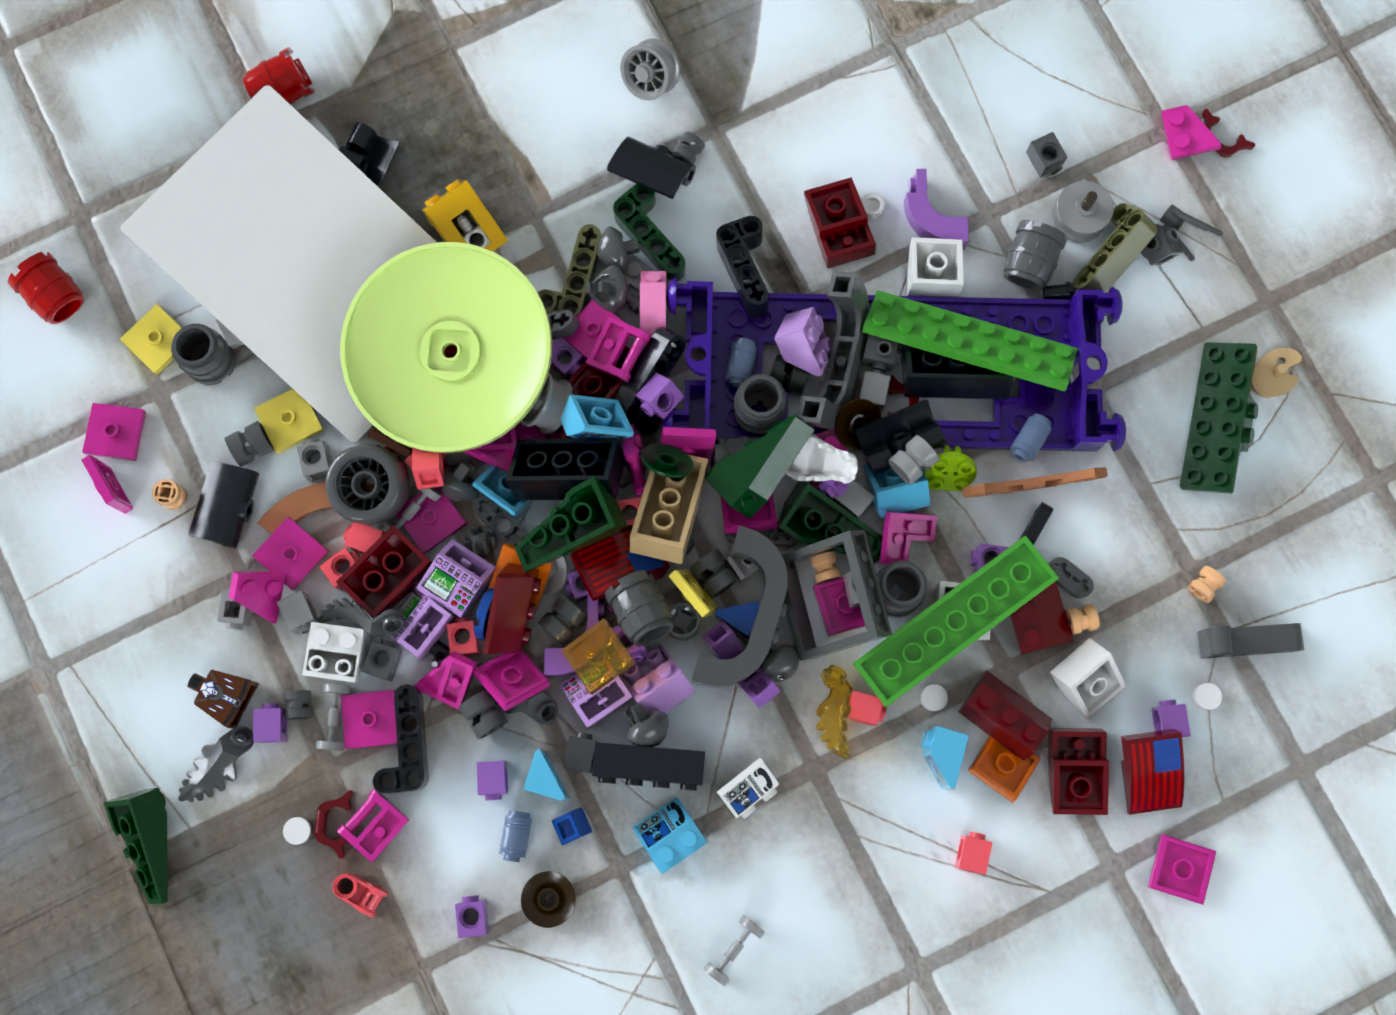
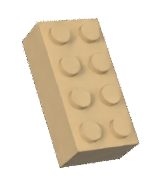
[630,455,709,564]

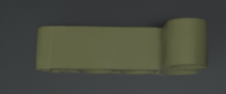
[1073,203,1157,293]
[538,224,601,316]

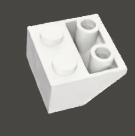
[302,622,370,683]

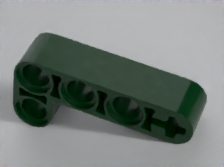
[613,184,686,281]

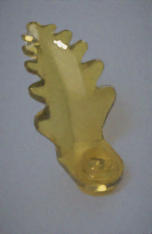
[816,665,853,759]

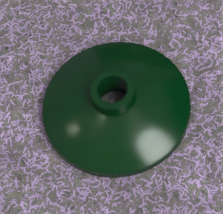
[641,444,694,478]

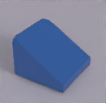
[552,807,592,846]

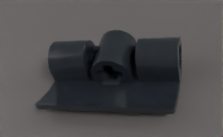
[339,122,400,188]
[607,137,696,199]
[855,399,946,476]
[188,461,259,548]

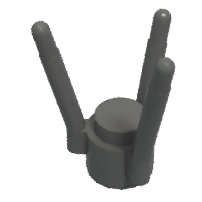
[1160,204,1223,261]

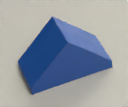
[715,601,760,638]

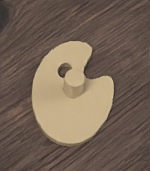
[1251,348,1302,398]

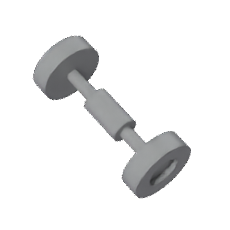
[381,487,442,536]
[316,684,351,751]
[703,915,765,986]

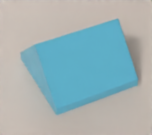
[472,465,533,517]
[523,749,570,801]

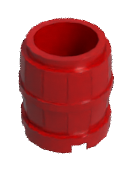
[242,47,315,105]
[7,252,84,325]

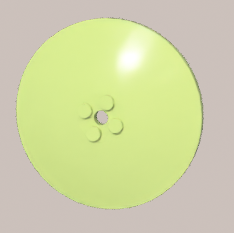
[340,242,552,453]

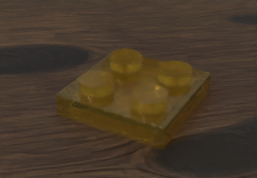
[561,618,636,695]

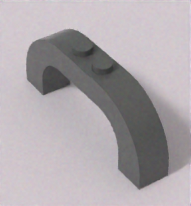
[797,271,869,429]
[691,525,788,688]

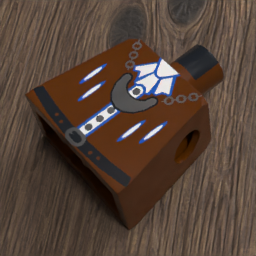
[187,669,259,729]

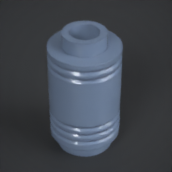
[725,338,757,388]
[1010,414,1052,463]
[499,810,532,862]

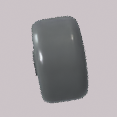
[325,444,410,524]

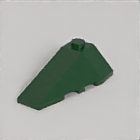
[705,414,814,519]
[515,477,628,572]
[777,481,883,563]
[104,787,168,904]

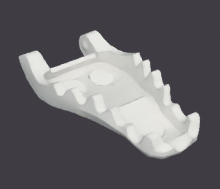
[785,433,858,484]

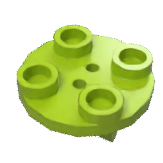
[924,445,977,492]

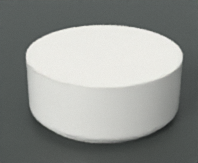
[861,193,885,220]
[1193,683,1222,710]
[920,684,948,712]
[283,817,312,845]

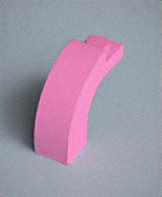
[640,271,667,353]

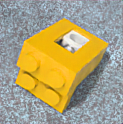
[422,179,508,252]

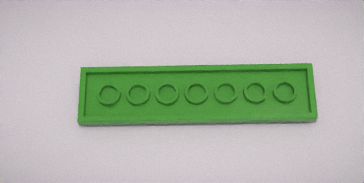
[862,290,1078,392]
[853,535,1059,708]

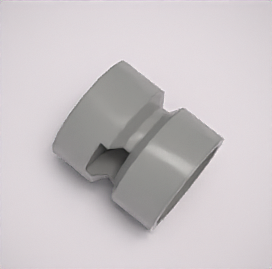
[888,435,939,485]

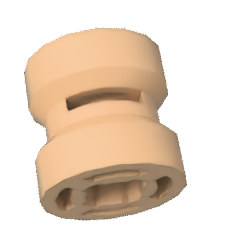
[152,479,187,510]
[810,551,842,584]
[1188,566,1226,603]
[1065,604,1100,635]

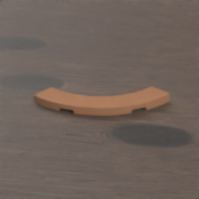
[961,467,1108,498]
[257,482,390,534]

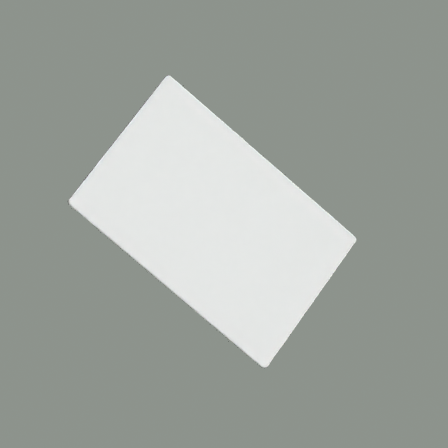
[120,85,437,443]

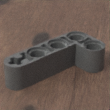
[1197,623,1305,659]

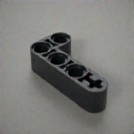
[716,216,769,318]
[613,327,686,435]
[373,684,429,794]

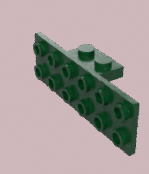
[1180,342,1258,494]

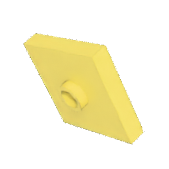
[120,304,182,375]
[254,389,324,454]
[669,569,719,618]

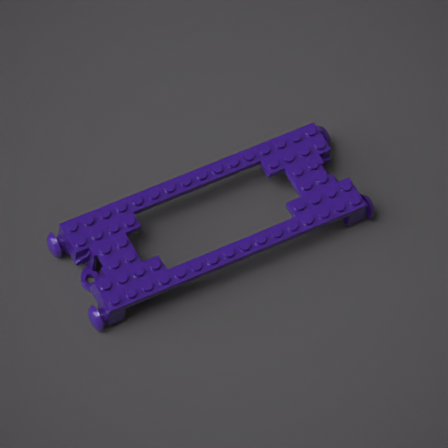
[663,277,1127,452]

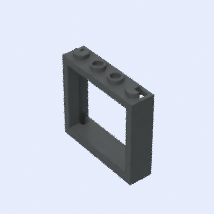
[782,530,892,661]

